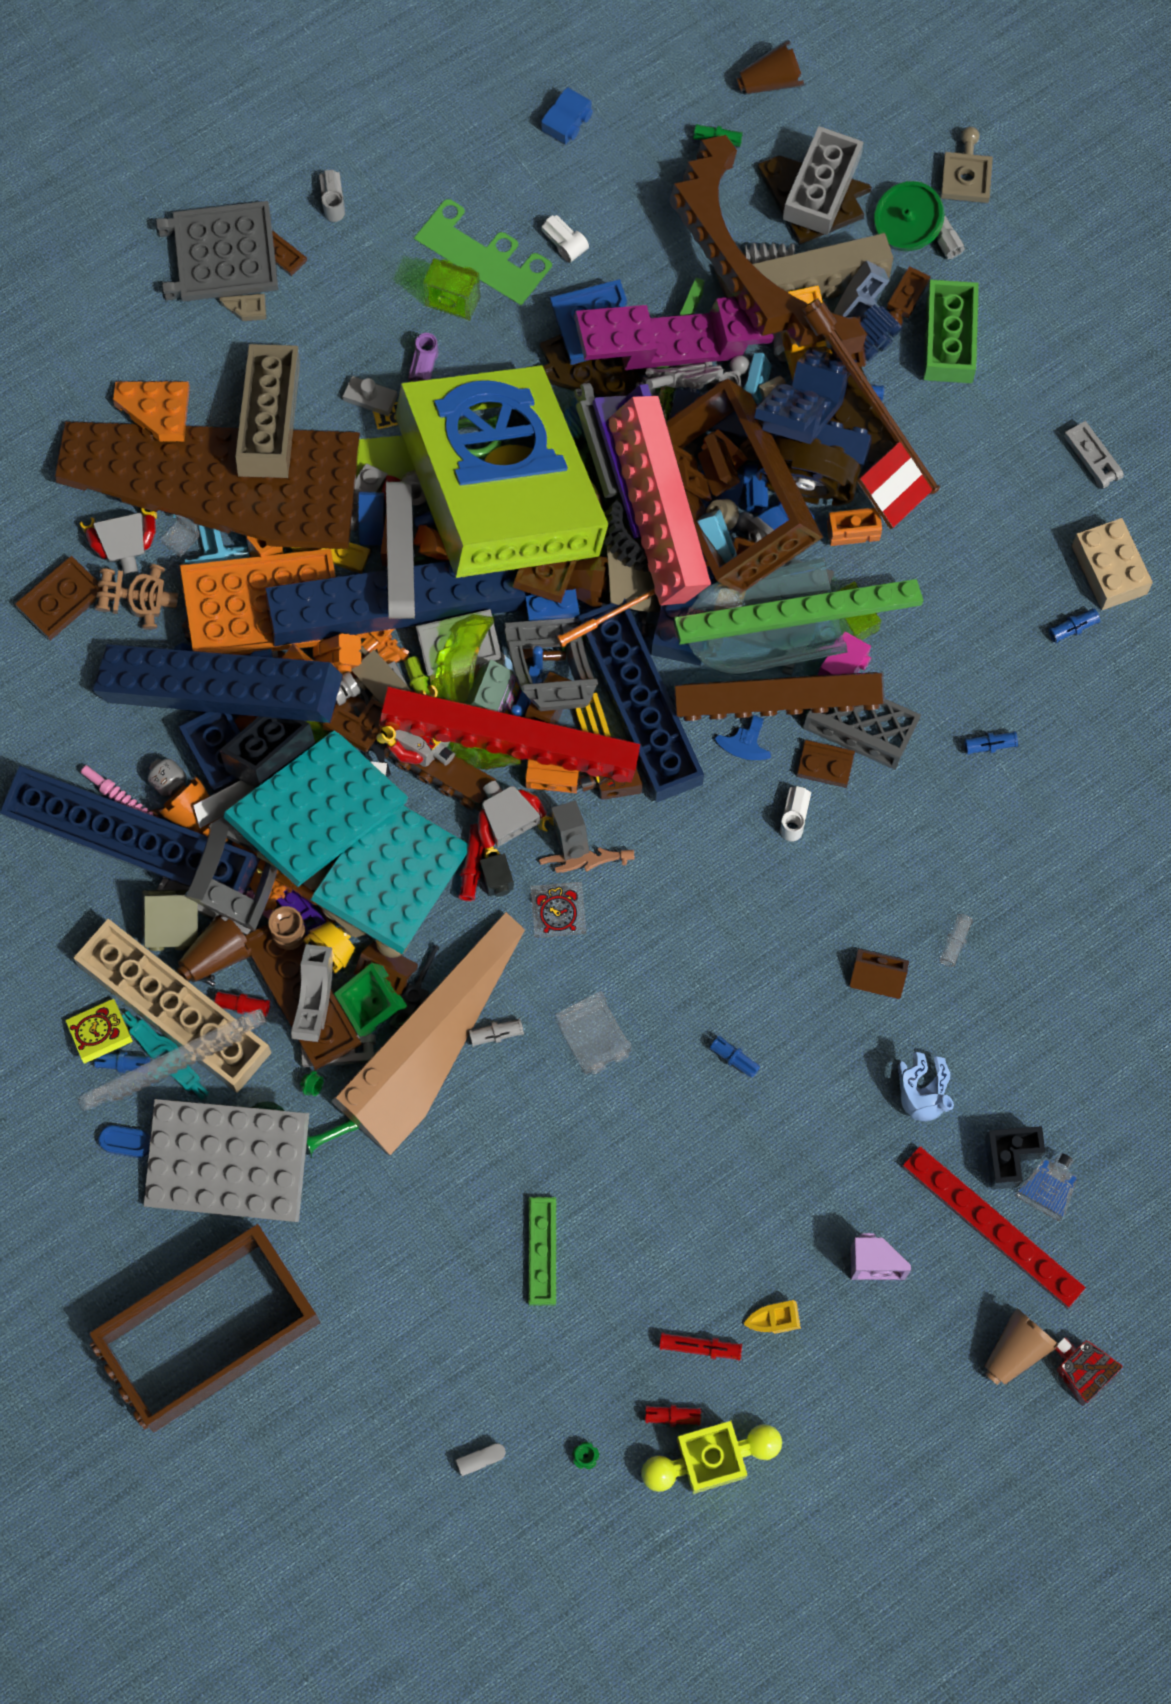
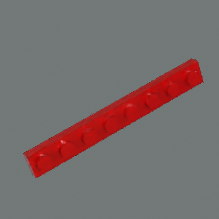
[902,1146,1086,1309]

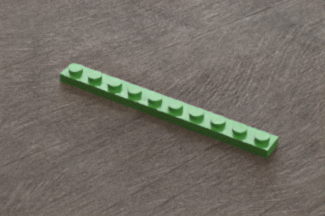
[673,579,924,645]

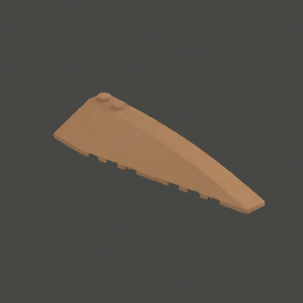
[331,912,525,1156]

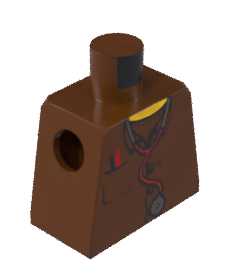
[578,769,642,800]

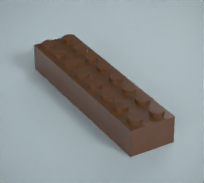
[675,671,885,721]

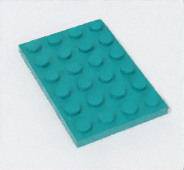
[224,730,408,887]
[311,805,468,954]

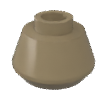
[706,499,739,531]

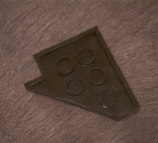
[540,334,642,398]

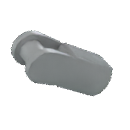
[456,1444,506,1477]

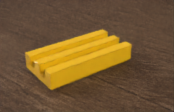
[574,693,611,737]

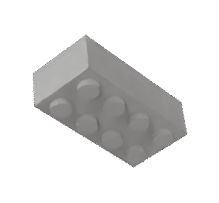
[783,126,864,235]

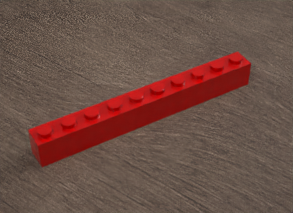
[379,687,640,783]

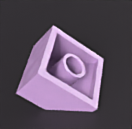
[850,1233,911,1280]

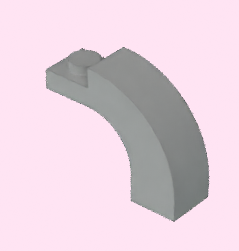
[291,944,333,1042]

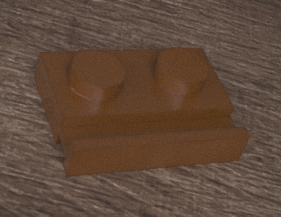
[797,740,855,788]

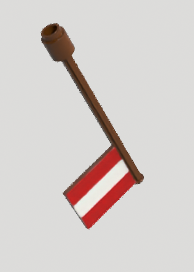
[802,298,940,529]

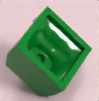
[334,963,407,1037]

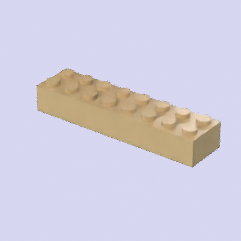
[74,919,271,1093]

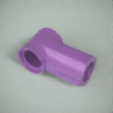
[409,333,439,382]

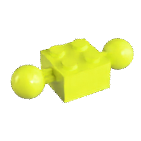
[641,1421,782,1494]

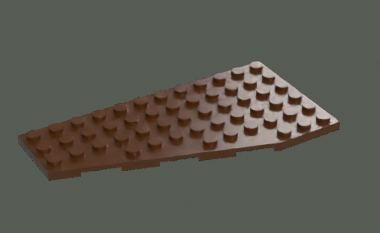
[55,422,360,549]

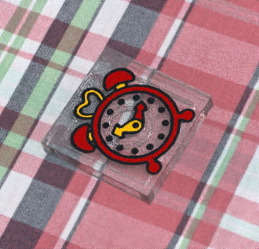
[530,882,586,938]

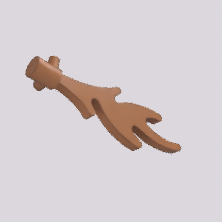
[539,848,635,873]

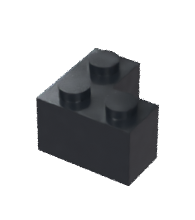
[985,1126,1046,1190]

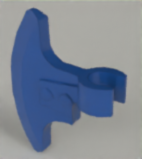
[715,715,771,761]

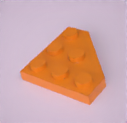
[113,382,190,441]

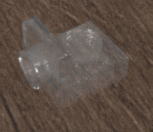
[161,515,200,557]

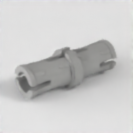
[469,1018,524,1047]

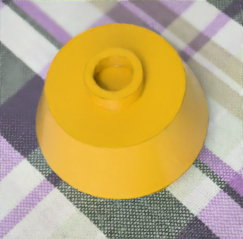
[303,922,355,974]

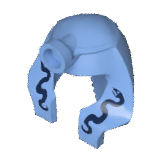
[897,1052,954,1121]

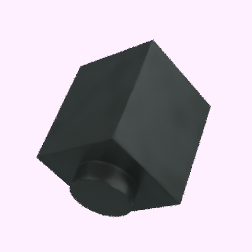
[480,853,514,897]

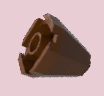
[566,557,610,608]

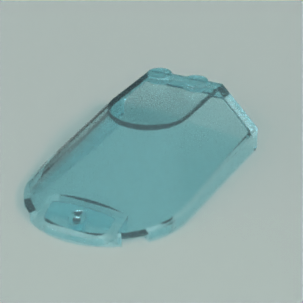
[687,558,848,674]

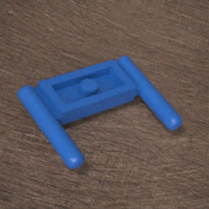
[511,646,543,718]

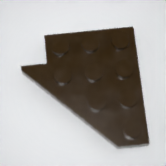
[758,155,872,245]
[826,366,896,464]

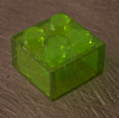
[423,258,481,321]

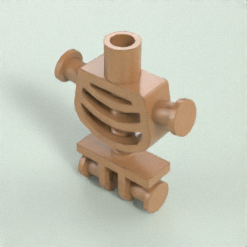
[95,564,178,630]

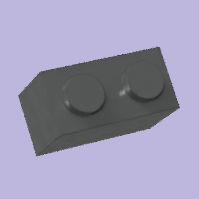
[551,800,589,861]

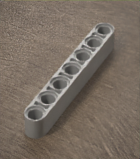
[386,482,415,619]

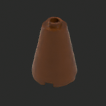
[737,40,804,94]
[177,914,252,982]

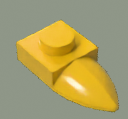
[744,1300,801,1334]

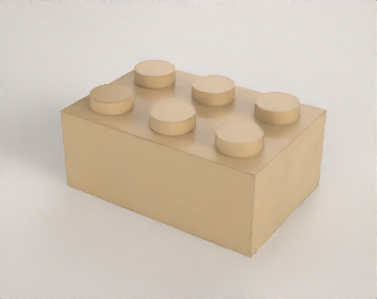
[1072,518,1153,610]

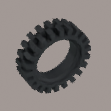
[604,497,649,572]

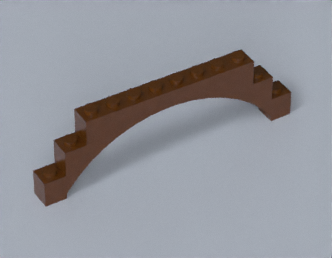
[670,135,867,358]

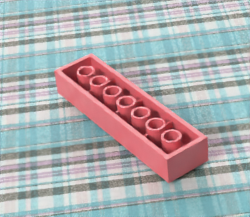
[608,396,711,605]

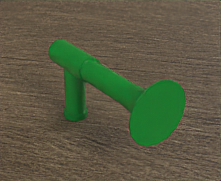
[306,1120,359,1158]

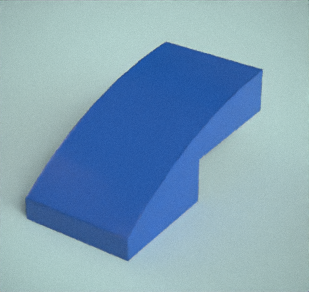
[359,492,386,545]

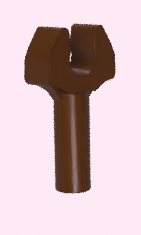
[523,648,566,664]

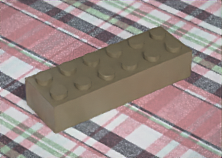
[753,233,893,298]
[236,344,300,478]

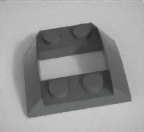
[504,618,598,711]
[184,815,278,931]

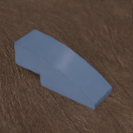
[833,260,889,319]

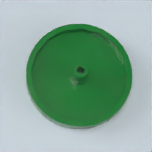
[875,181,945,251]

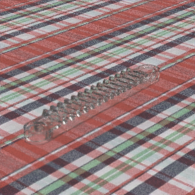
[77,1009,267,1111]

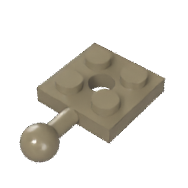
[941,127,993,203]

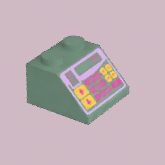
[465,659,522,715]

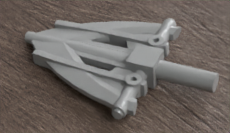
[646,364,723,389]

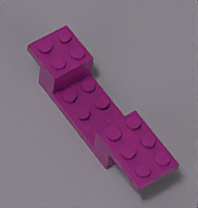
[574,297,774,370]

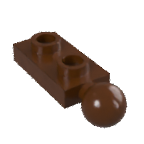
[887,266,931,325]

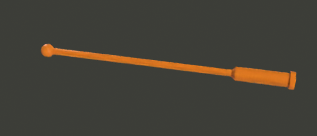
[556,561,709,647]

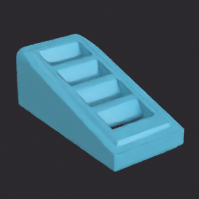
[697,510,737,563]

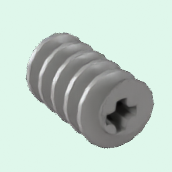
[745,243,795,264]

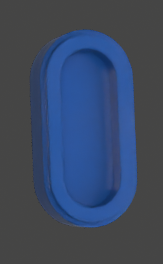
[99,1125,151,1158]

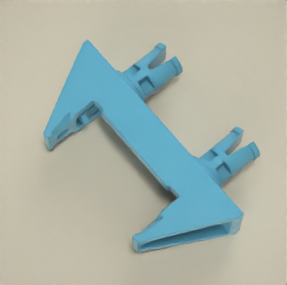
[173,514,249,565]

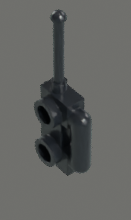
[390,945,439,1030]

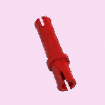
[458,824,483,902]
[659,1332,743,1361]

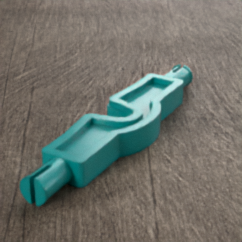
[122,1011,210,1100]

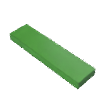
[529,1197,556,1306]

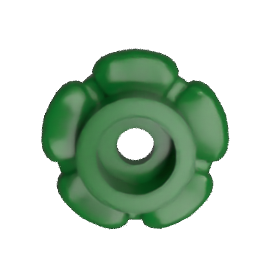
[300,1071,324,1096]
[572,1442,599,1469]

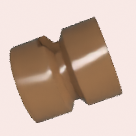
[269,906,306,950]

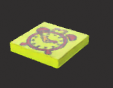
[66,999,133,1064]

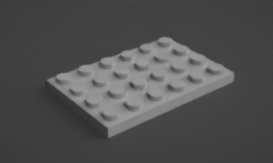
[144,1099,309,1222]

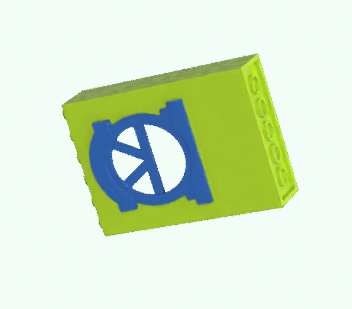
[395,365,608,578]

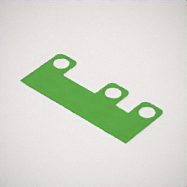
[414,199,552,306]

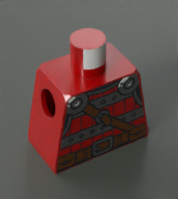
[1055,1337,1123,1406]

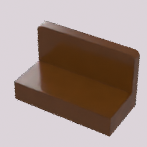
[698,433,740,496]
[354,941,418,996]
[850,949,909,999]

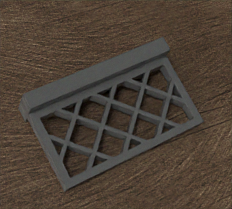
[803,699,921,770]

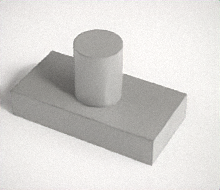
[343,376,398,416]

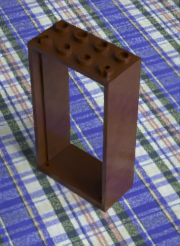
[666,378,823,594]
[89,1224,321,1433]

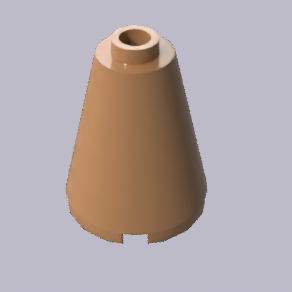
[985,1308,1059,1385]

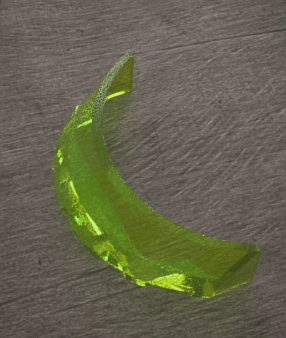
[431,615,521,770]

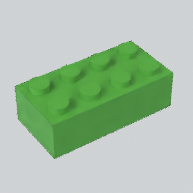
[924,280,979,383]

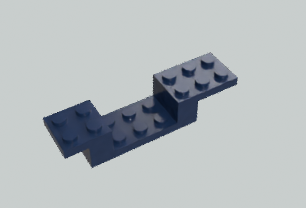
[754,346,857,444]

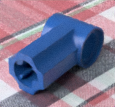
[743,464,768,513]

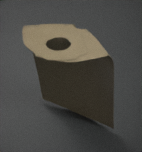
[605,528,661,612]

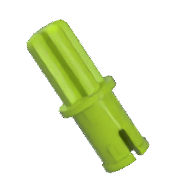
[405,656,430,696]

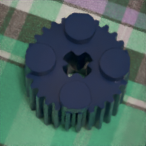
[860,304,903,362]

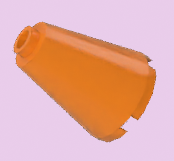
[159,776,228,841]

